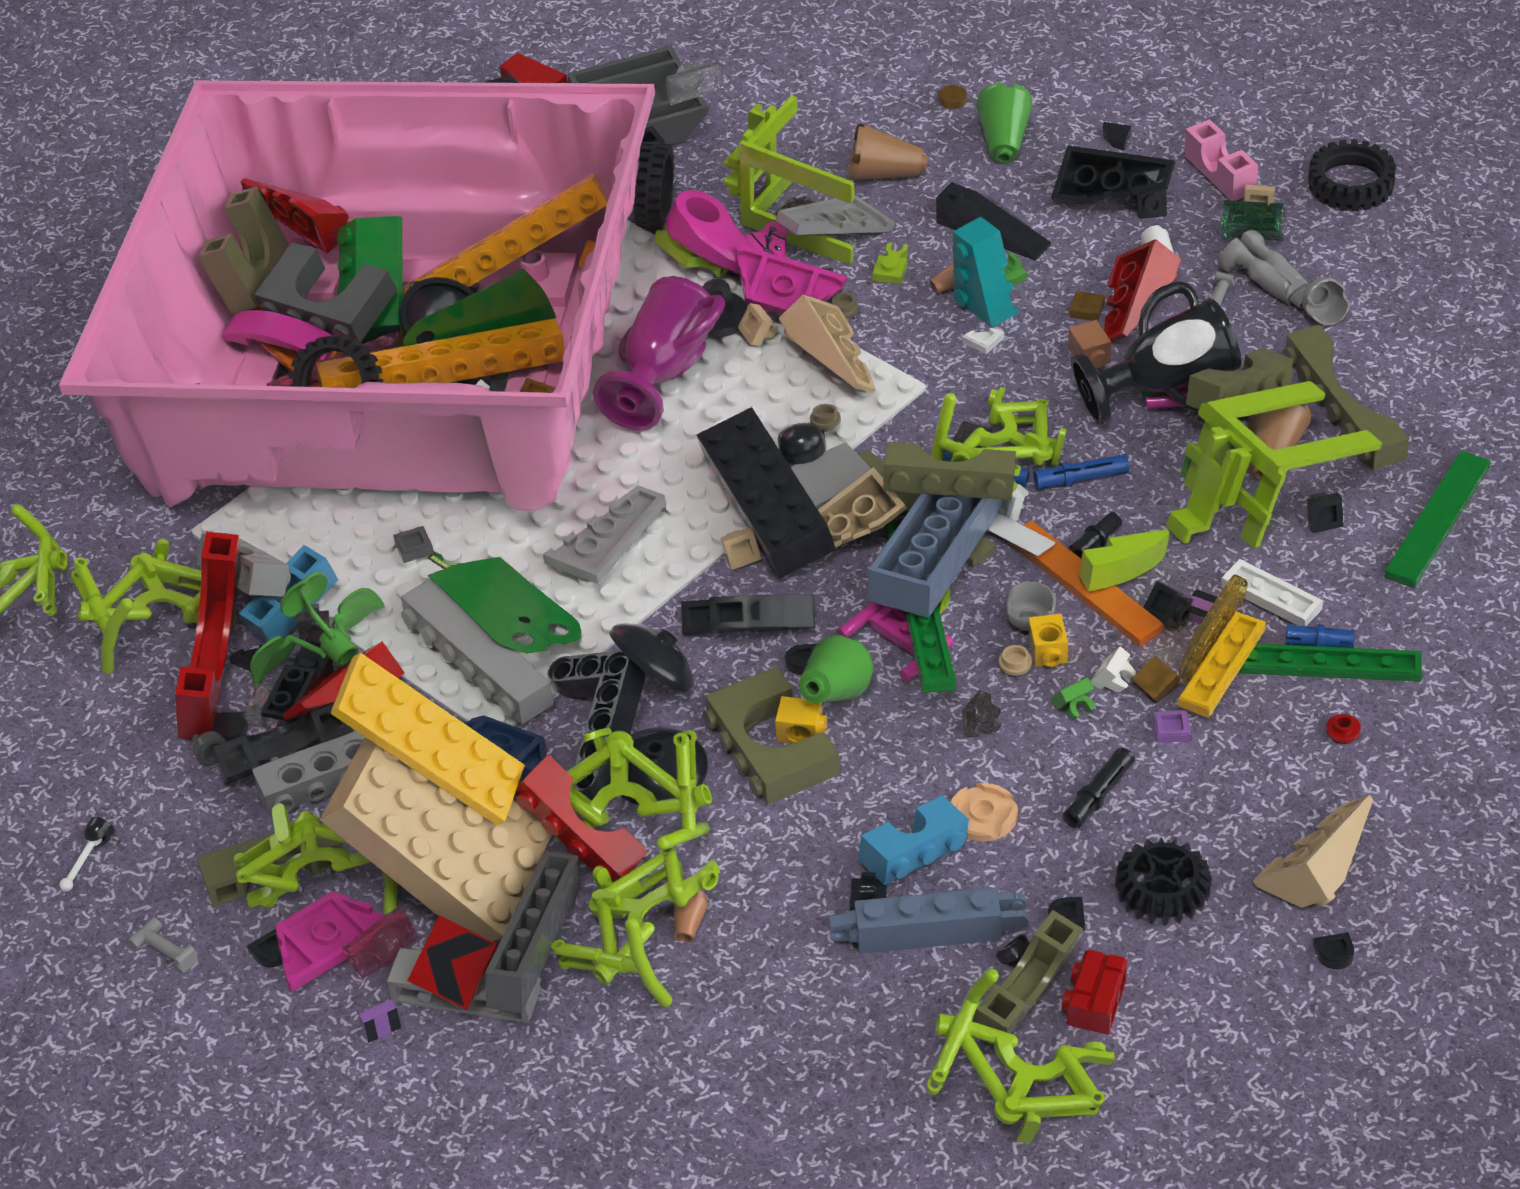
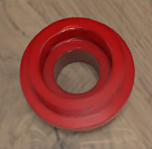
[1326,714,1361,744]

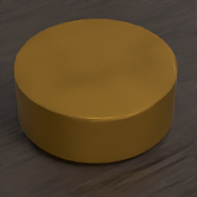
[939,85,967,109]

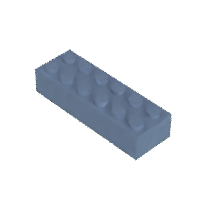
[868,493,1002,618]

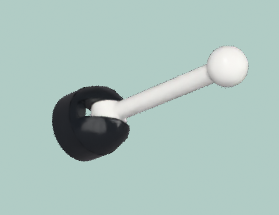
[59,817,115,892]

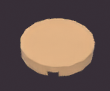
[951,783,1018,842]

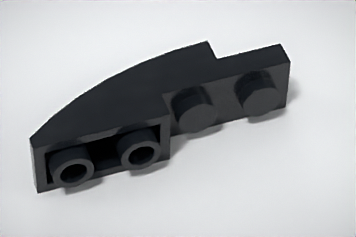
[681,594,815,635]
[261,626,334,722]

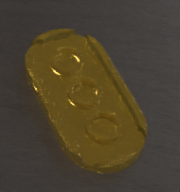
[1178,574,1248,682]

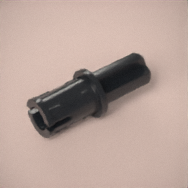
[1069,512,1122,559]

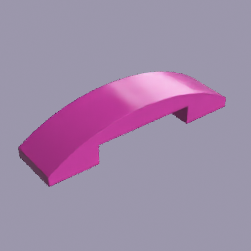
[222,310,333,363]

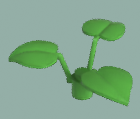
[250,572,385,688]

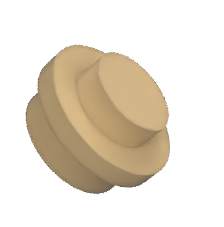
[999,645,1032,676]

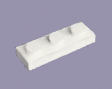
[1221,559,1323,626]

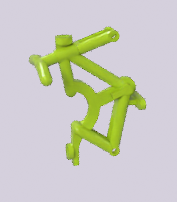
[930,387,1067,492]
[0,504,68,617]
[70,539,237,674]
[557,727,712,850]
[233,803,398,916]
[551,847,720,1007]
[926,968,1115,1143]

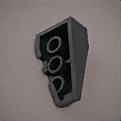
[1051,145,1176,204]
[936,182,1051,261]

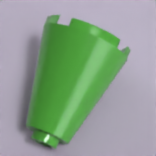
[976,83,1033,163]
[799,635,873,703]

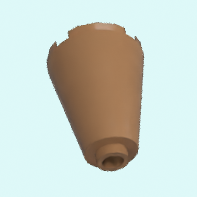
[848,123,928,180]
[1248,405,1312,480]

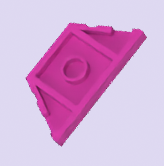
[736,244,847,315]
[275,891,402,993]

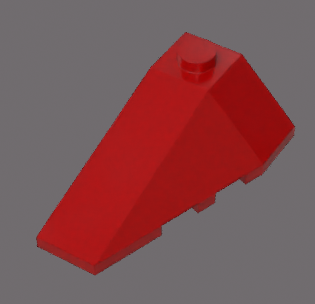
[240,178,349,254]
[1104,239,1181,343]
[283,641,405,720]

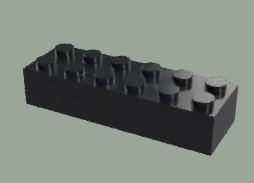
[696,407,836,579]

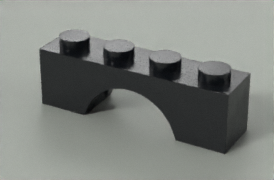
[213,703,353,785]

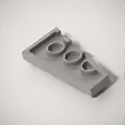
[775,195,895,235]
[543,485,666,584]

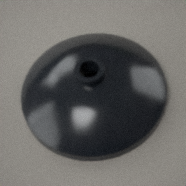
[399,277,475,344]
[609,623,694,692]
[620,727,708,805]

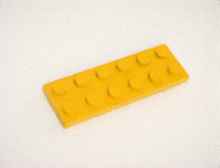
[330,653,525,825]

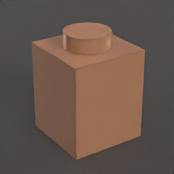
[1068,320,1111,368]

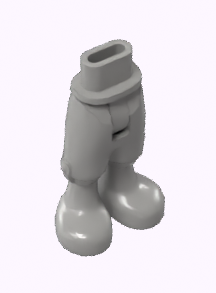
[1218,230,1309,309]

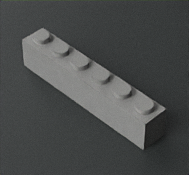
[400,578,554,725]

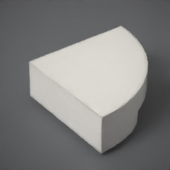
[962,328,1004,354]

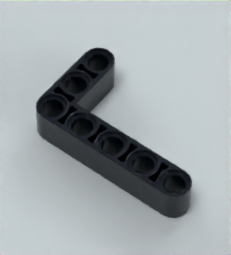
[548,651,646,801]

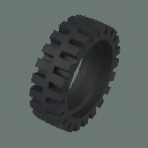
[1308,139,1396,211]
[634,142,675,229]
[288,336,383,387]

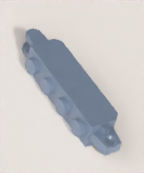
[829,887,1030,953]

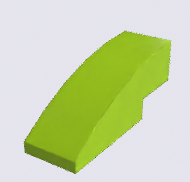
[1078,529,1170,592]

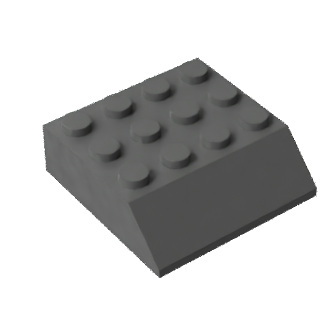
[567,46,709,145]

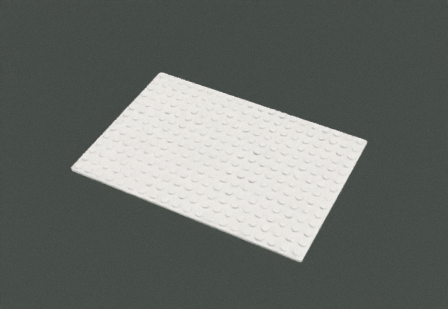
[192,220,926,726]

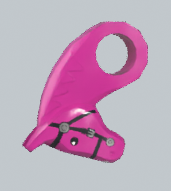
[665,190,788,274]

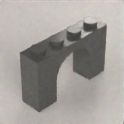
[254,242,397,342]

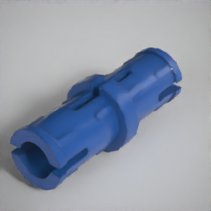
[1285,624,1355,648]

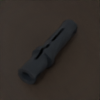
[1063,747,1135,828]

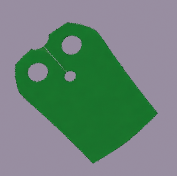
[403,269,556,346]
[427,557,581,654]

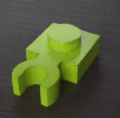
[872,243,908,284]

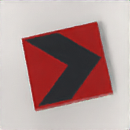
[407,915,499,1010]

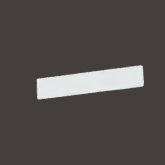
[987,513,1055,556]

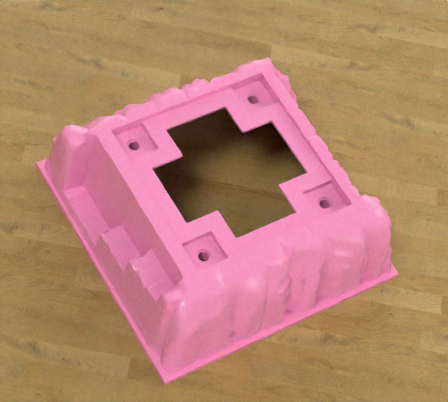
[59,80,655,511]

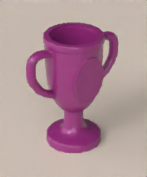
[592,276,725,431]

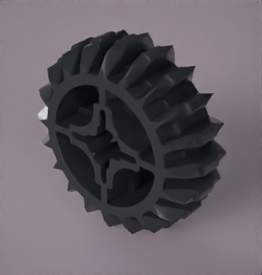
[1115,837,1212,926]

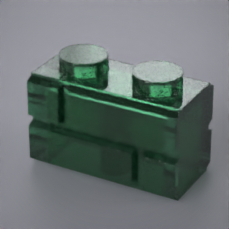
[1221,200,1286,241]

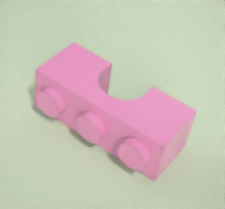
[1184,119,1258,202]

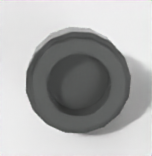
[192,731,226,766]

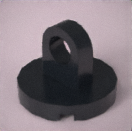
[702,279,747,337]

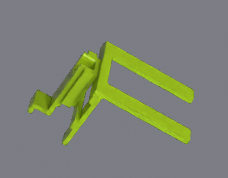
[723,95,854,265]
[1166,381,1382,548]

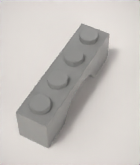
[197,534,290,597]

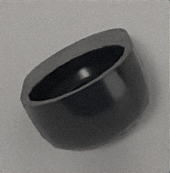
[778,423,826,464]

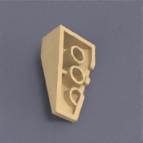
[779,294,876,393]
[818,467,907,547]
[1253,794,1373,908]

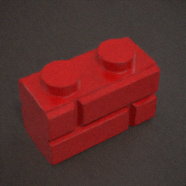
[1061,949,1128,1035]

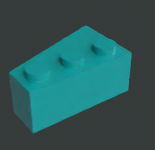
[952,217,1019,328]

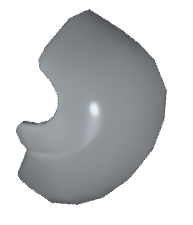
[1302,276,1350,326]
[1005,581,1056,631]

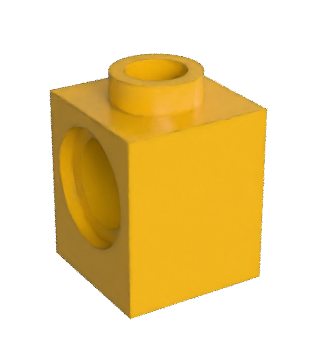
[1029,614,1068,667]
[775,696,827,744]

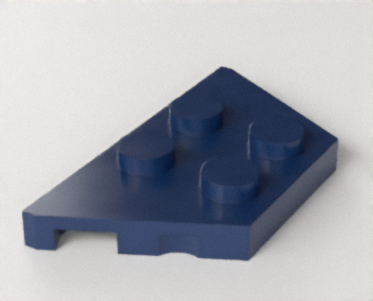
[461,715,547,779]

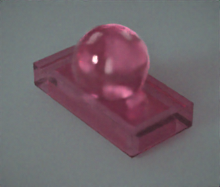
[342,907,419,978]

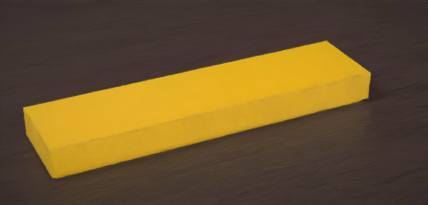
[1178,611,1266,718]

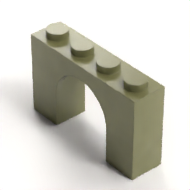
[198,186,289,315]
[703,666,840,805]

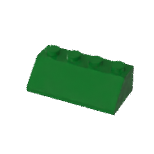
[337,216,403,345]

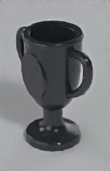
[1071,281,1242,425]

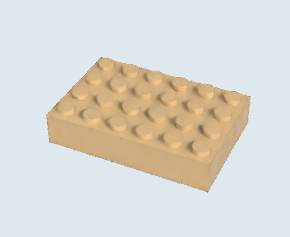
[320,737,552,941]

